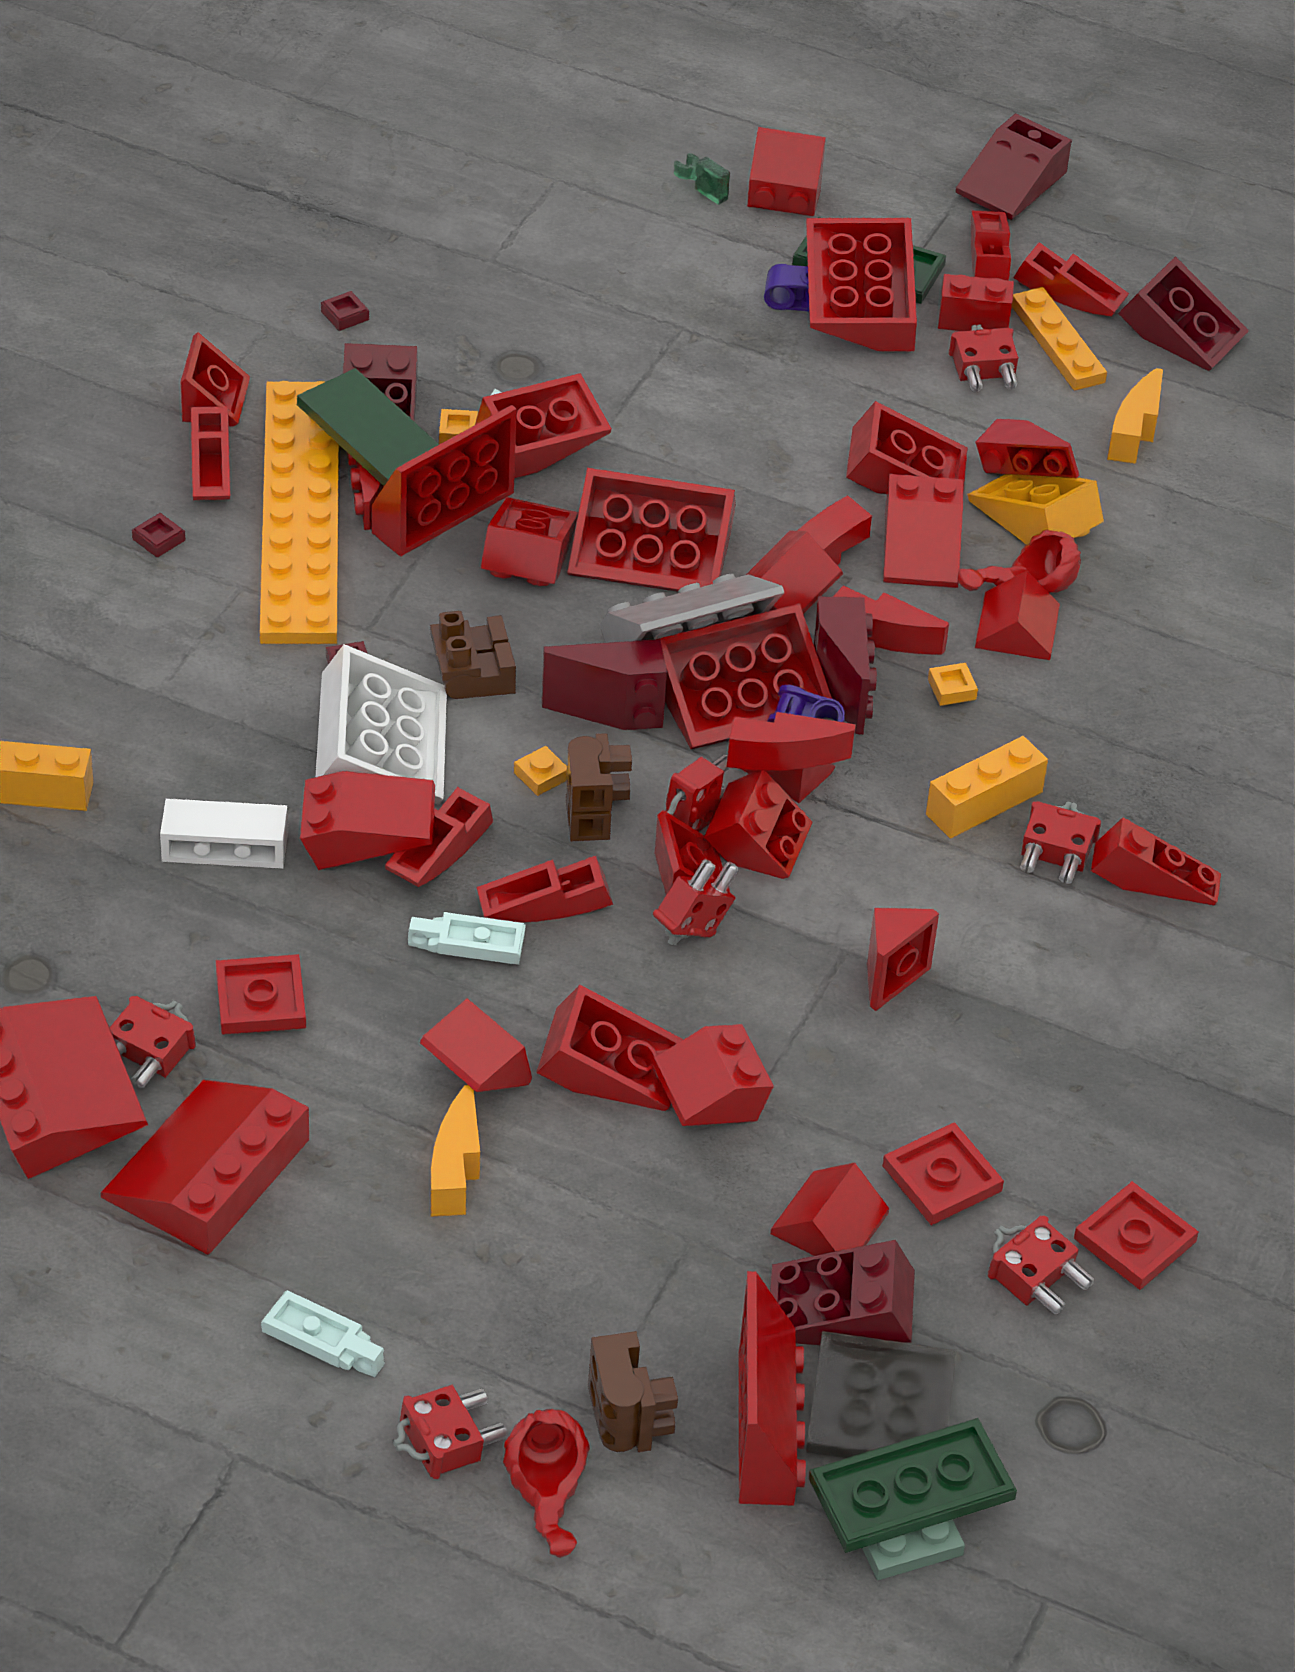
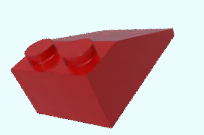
[475,373,612,478]
[846,401,968,494]
[883,474,963,588]
[481,497,579,586]
[300,771,436,870]
[536,985,684,1111]

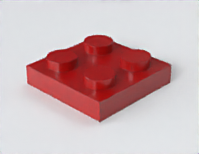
[215,954,306,1035]
[882,1122,1004,1225]
[1073,1181,1199,1290]

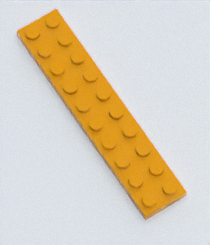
[260,381,339,644]

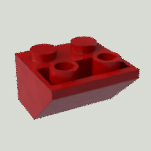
[704,770,813,879]

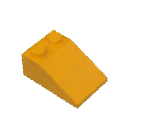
[967,474,1104,545]

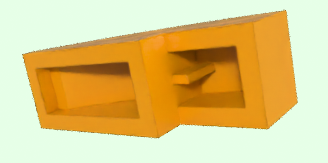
[1107,368,1163,464]
[431,1085,480,1217]

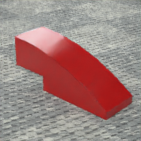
[971,210,1011,281]
[1013,242,1129,317]
[191,407,230,500]
[797,495,872,565]
[833,585,949,655]
[727,712,856,771]
[385,787,493,887]
[476,856,613,923]

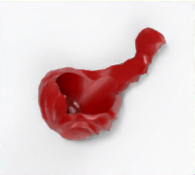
[957,530,1081,593]
[503,1409,590,1558]

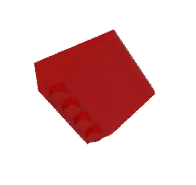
[806,218,917,351]
[372,405,517,557]
[567,468,736,592]
[656,604,832,749]
[0,996,148,1179]
[101,1079,309,1255]
[738,1271,806,1506]

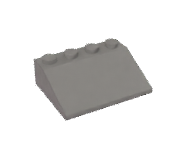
[599,574,785,643]

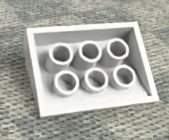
[315,644,447,804]

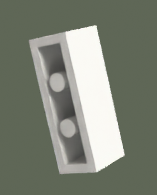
[160,799,288,869]

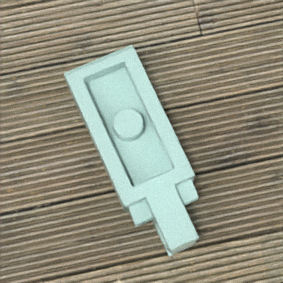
[408,912,526,965]
[261,1290,385,1377]

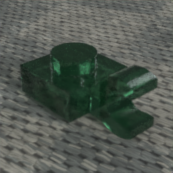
[674,153,730,205]

